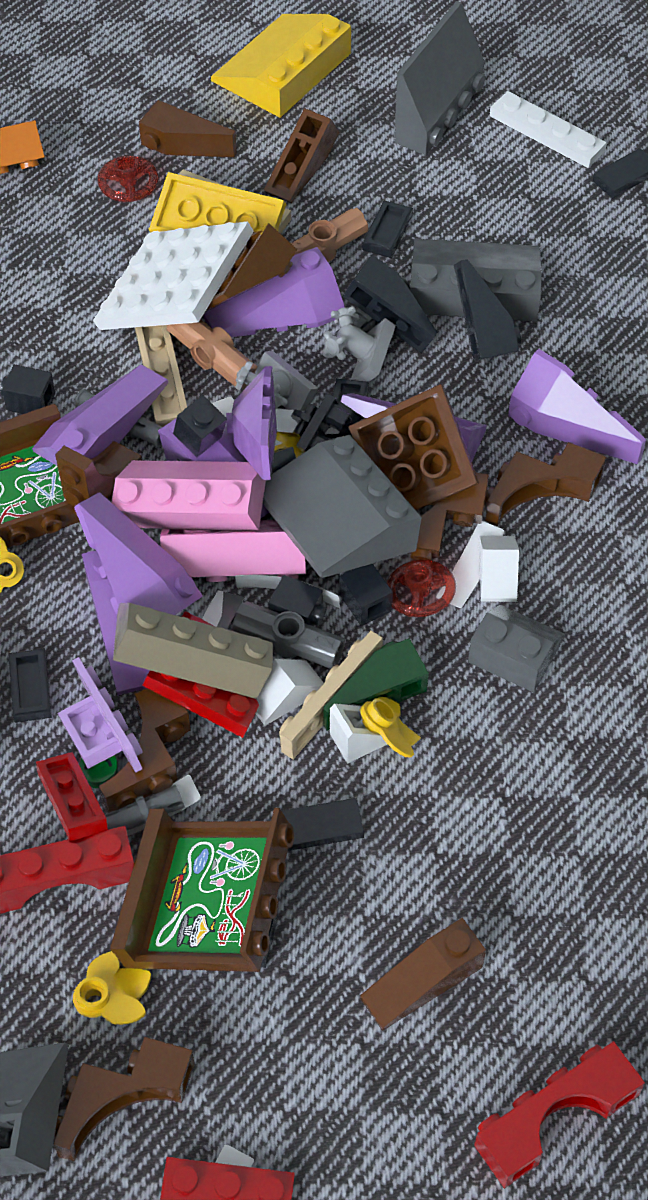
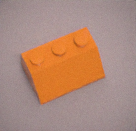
[0,120,44,174]

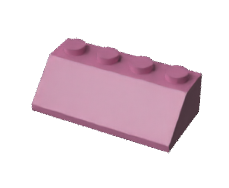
[111,460,266,531]
[160,520,306,582]

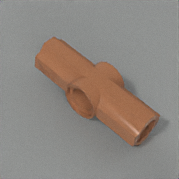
[291,207,368,262]
[166,319,258,389]

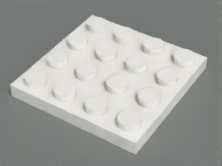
[93,222,254,330]

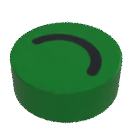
[79,755,118,788]

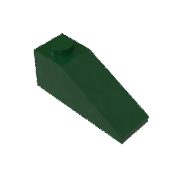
[323,638,429,731]

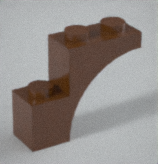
[55,441,142,506]
[484,442,607,526]
[407,472,489,562]
[99,688,191,813]
[53,1037,195,1161]

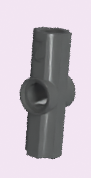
[232,601,345,669]

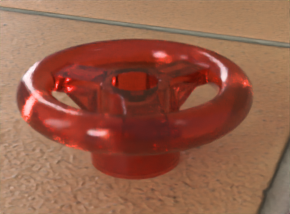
[97,155,158,202]
[386,559,456,617]

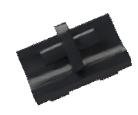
[291,393,352,453]

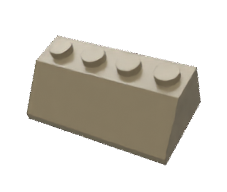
[113,603,273,699]

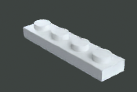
[490,91,607,168]

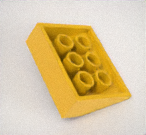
[211,14,351,118]

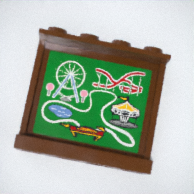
[0,404,80,548]
[110,808,294,972]

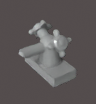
[322,306,396,382]
[235,351,318,411]

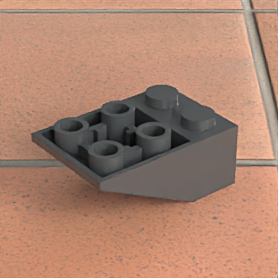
[0,1042,69,1177]

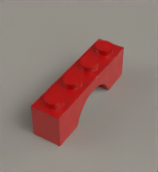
[0,826,134,914]
[474,1041,645,1189]

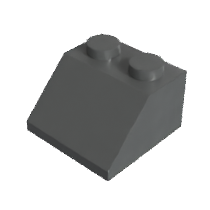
[468,605,565,693]

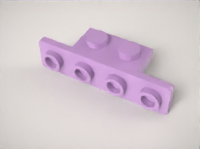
[58,657,143,772]

